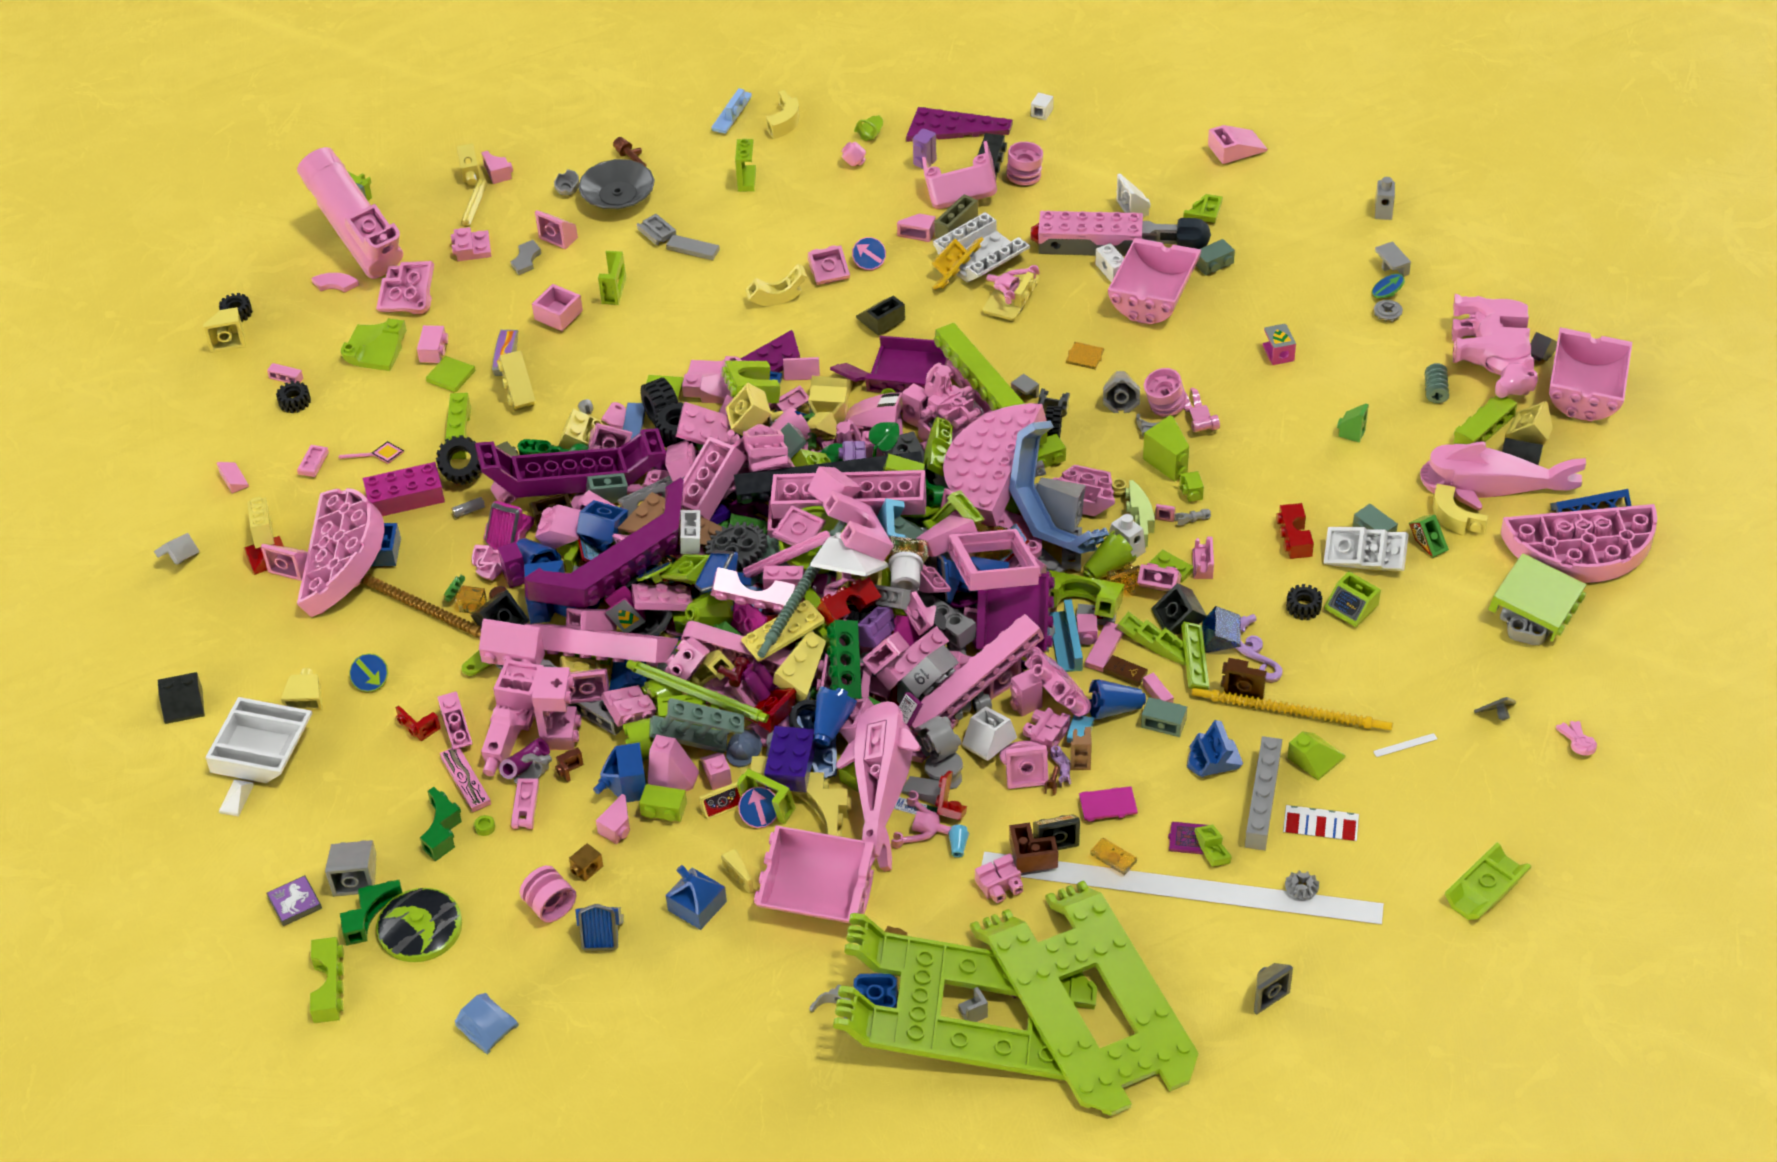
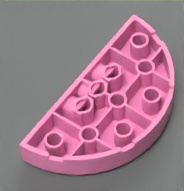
[943,403,1046,527]
[297,488,384,617]
[1501,504,1657,583]

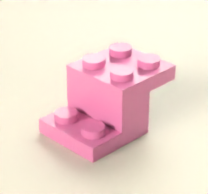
[490,659,544,731]

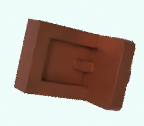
[555,747,584,782]

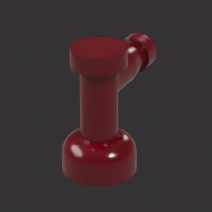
[717,657,750,687]

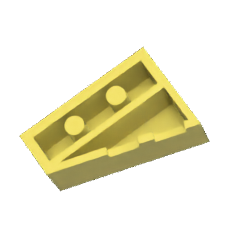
[497,350,536,410]
[773,631,826,702]

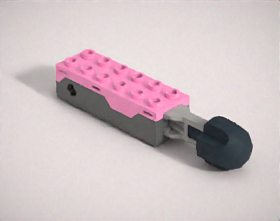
[1031,211,1211,256]

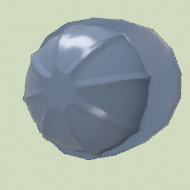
[726,729,762,767]

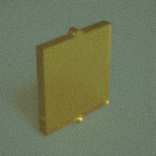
[1066,342,1104,370]

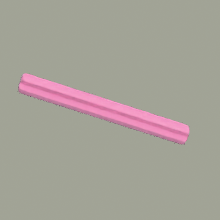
[743,531,831,578]

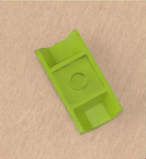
[1445,843,1531,920]

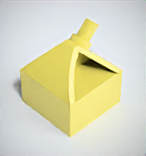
[726,383,783,436]
[808,385,849,425]

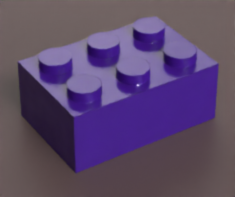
[764,726,816,792]

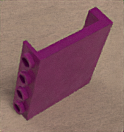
[865,335,949,393]
[976,570,1055,653]

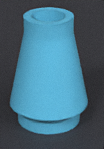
[948,825,969,857]

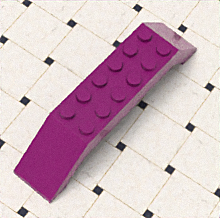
[475,428,666,498]
[524,477,684,609]

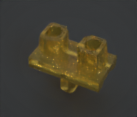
[1106,563,1140,593]

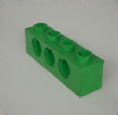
[827,620,862,700]

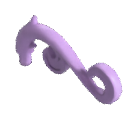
[1226,614,1282,683]

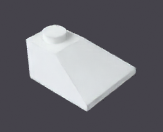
[1116,174,1151,217]

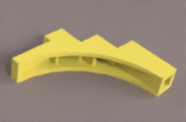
[751,756,852,837]

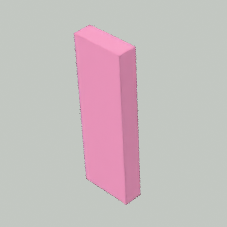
[1085,621,1124,672]

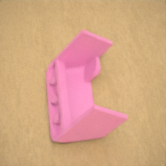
[922,141,997,209]

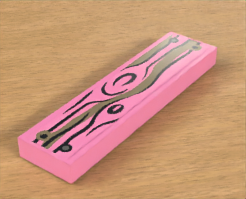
[440,748,491,812]

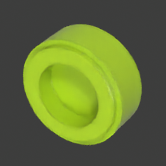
[474,815,495,836]

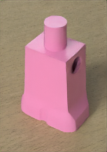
[481,708,526,776]

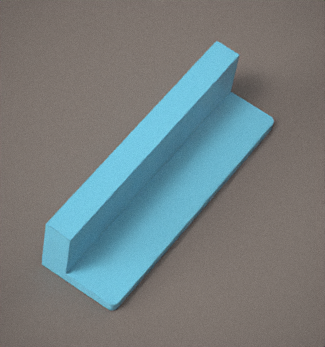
[1050,599,1083,672]

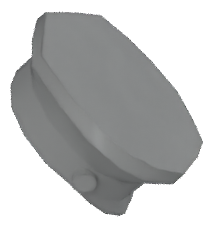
[925,752,963,789]

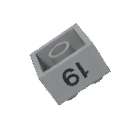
[901,644,959,698]

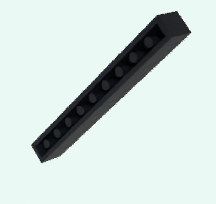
[734,451,923,504]

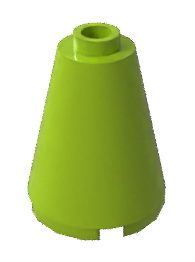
[1083,531,1137,579]

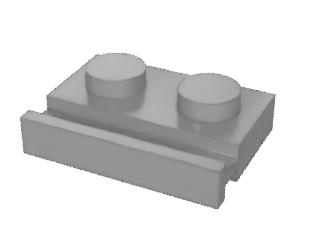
[636,214,676,246]

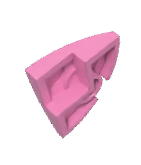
[472,545,502,580]

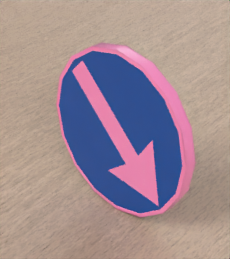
[852,237,886,270]
[738,787,777,828]

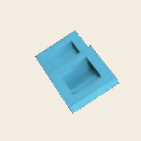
[1067,715,1094,743]

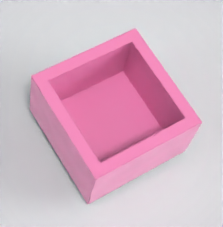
[532,284,583,331]

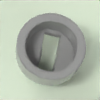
[578,399,593,414]

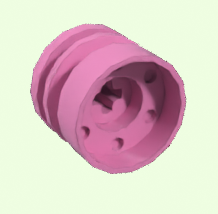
[1006,142,1043,185]
[1144,368,1187,417]
[519,865,577,923]

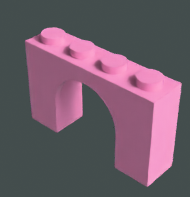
[823,490,893,561]

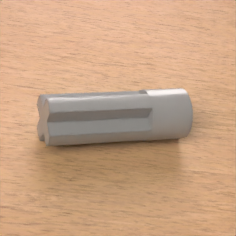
[452,497,485,518]

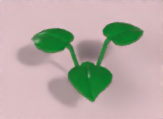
[820,422,900,462]

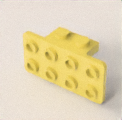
[983,268,1039,321]
[741,600,825,661]

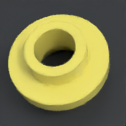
[1112,478,1128,495]

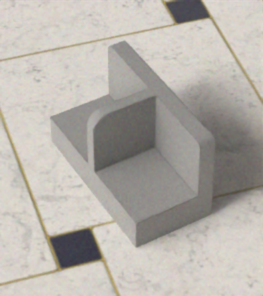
[1375,241,1411,277]
[154,533,199,564]

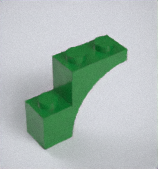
[420,787,462,862]
[340,879,403,946]

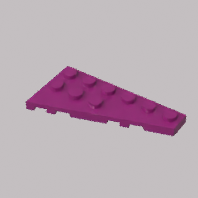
[906,107,1013,142]

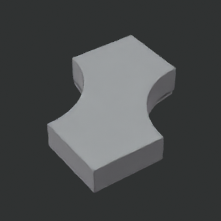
[510,240,541,275]

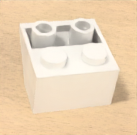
[962,706,1017,761]

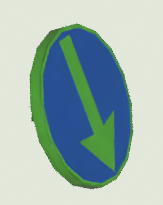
[1372,274,1405,298]

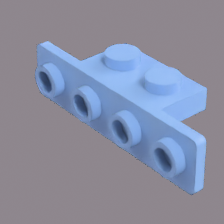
[711,88,752,133]

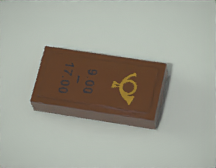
[1103,655,1148,687]

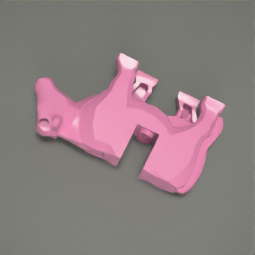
[1452,294,1538,398]

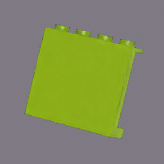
[1488,553,1586,642]

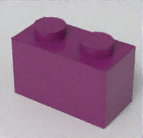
[497,542,525,588]

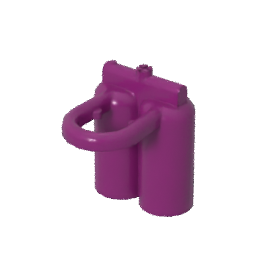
[740,659,777,701]

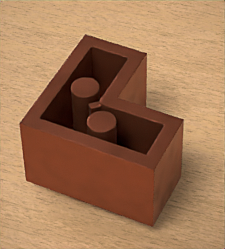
[1009,822,1058,873]

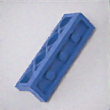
[1550,489,1631,513]

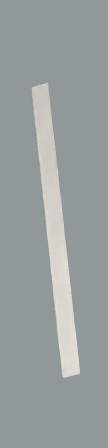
[981,852,1384,924]

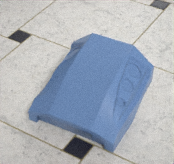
[455,993,519,1055]

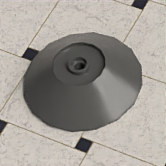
[578,159,655,209]

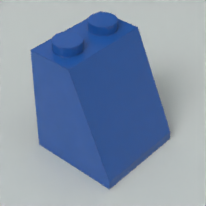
[524,560,565,624]

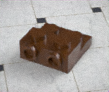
[1221,658,1267,700]

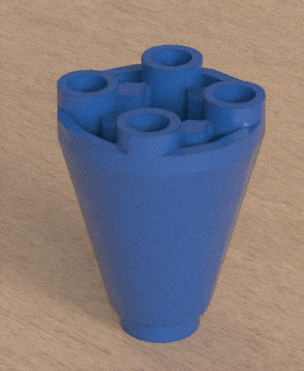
[814,686,857,746]

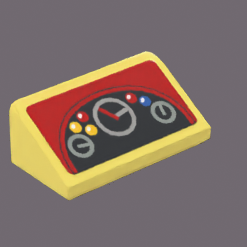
[699,782,741,819]

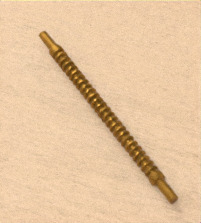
[360,573,482,637]

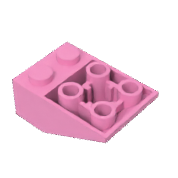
[1208,125,1268,164]

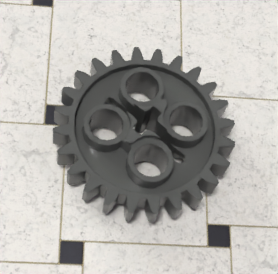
[705,522,768,571]

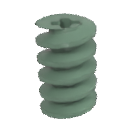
[1424,363,1449,404]

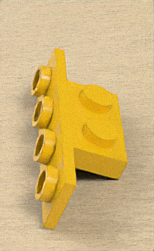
[932,237,984,290]

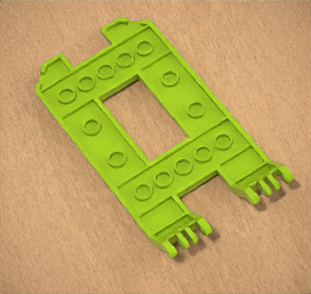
[970,880,1199,1116]
[833,913,1097,1081]

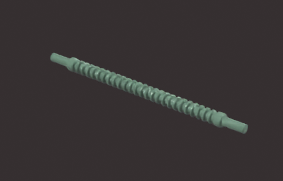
[757,520,846,658]

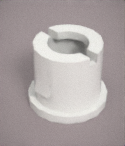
[888,552,923,592]

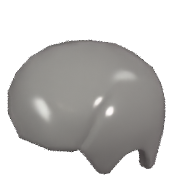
[554,169,579,195]

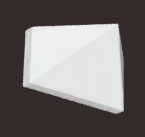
[219,779,254,816]

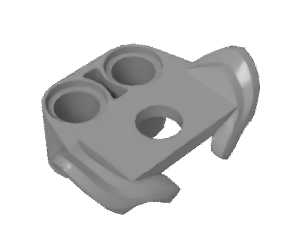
[1500,607,1553,645]

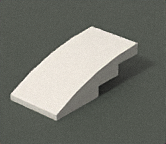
[1324,527,1409,571]

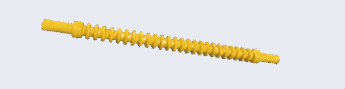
[1192,688,1393,731]

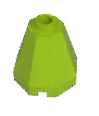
[685,591,734,627]

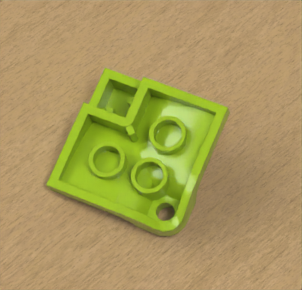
[341,318,407,371]

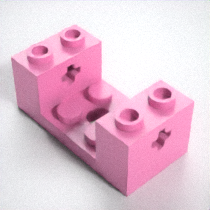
[532,667,581,750]

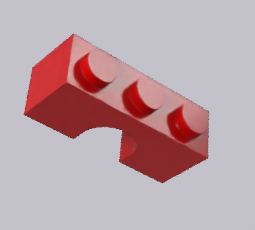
[1276,503,1314,559]
[816,577,882,626]

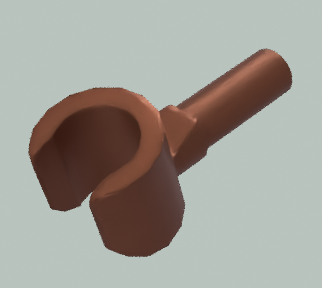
[1045,766,1060,795]

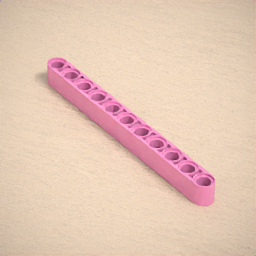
[681,621,893,703]

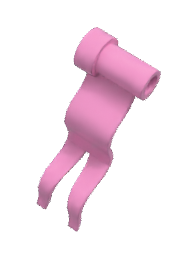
[1184,387,1220,432]

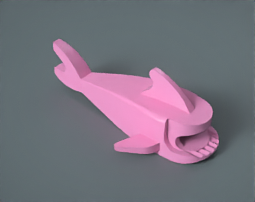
[1420,442,1586,510]
[836,701,921,872]

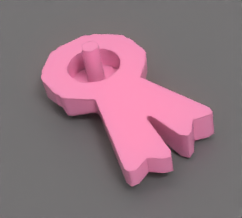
[1556,721,1597,756]

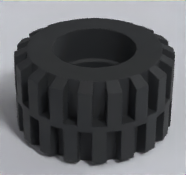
[640,377,679,425]
[655,402,696,448]
[436,435,482,485]

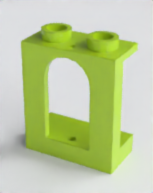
[735,139,756,192]
[598,251,626,305]
[923,490,985,552]
[737,768,796,824]

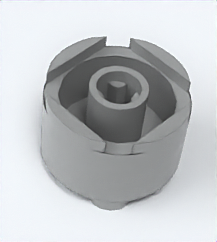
[915,716,961,763]

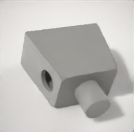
[1375,177,1395,220]

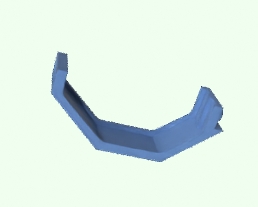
[1009,421,1109,554]

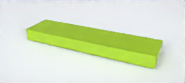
[1181,621,1209,690]

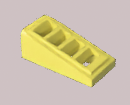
[721,849,753,893]

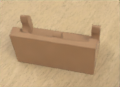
[1070,727,1092,770]

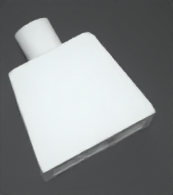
[1109,514,1146,558]

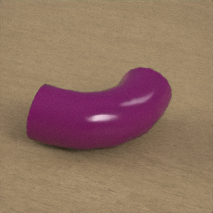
[499,738,550,779]

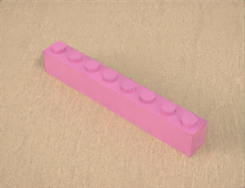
[910,614,1044,735]

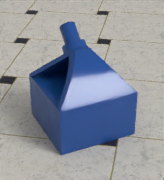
[576,500,628,551]
[593,742,646,803]
[665,865,727,930]

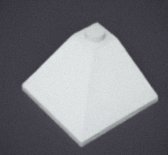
[811,533,888,577]

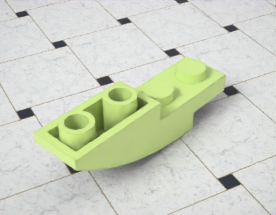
[1125,480,1155,547]

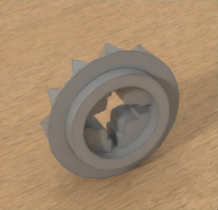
[1374,300,1403,322]
[1285,870,1319,899]

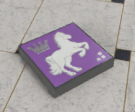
[266,875,322,926]

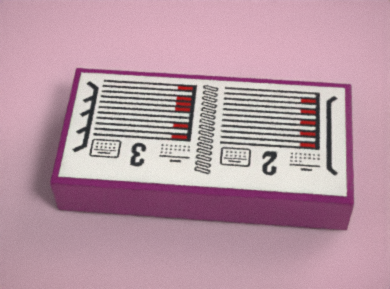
[898,692,923,728]

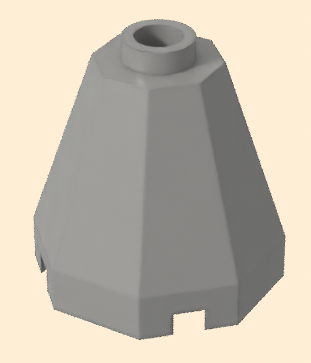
[1103,371,1140,413]

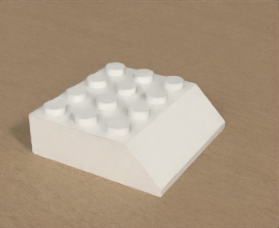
[205,697,312,783]

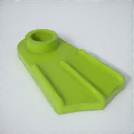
[462,650,493,676]

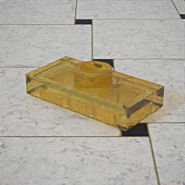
[1090,838,1137,876]

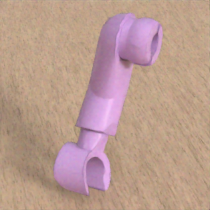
[1050,746,1071,787]

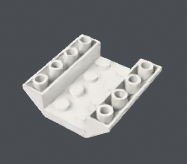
[933,212,1030,283]

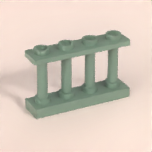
[649,698,744,753]

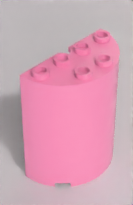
[1108,238,1201,324]
[1549,327,1632,421]
[754,826,875,923]

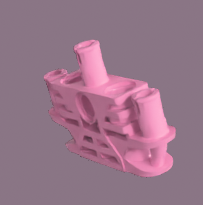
[1023,647,1091,717]

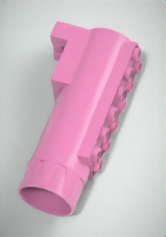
[297,147,403,279]

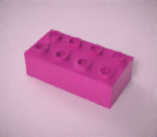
[363,462,445,516]

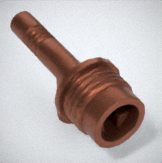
[613,137,647,166]

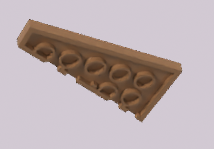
[618,492,722,547]

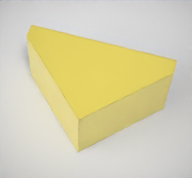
[807,412,837,438]

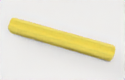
[461,179,487,226]

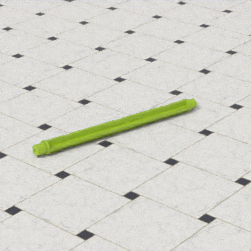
[626,660,769,723]

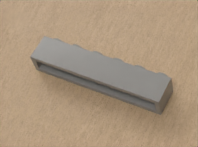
[1245,736,1282,851]

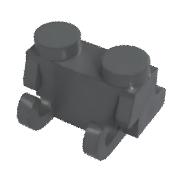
[1038,388,1070,416]

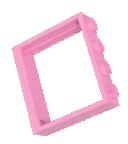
[948,529,1041,591]

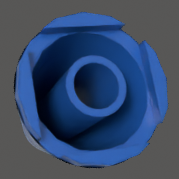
[517,538,561,564]
[1089,679,1146,719]

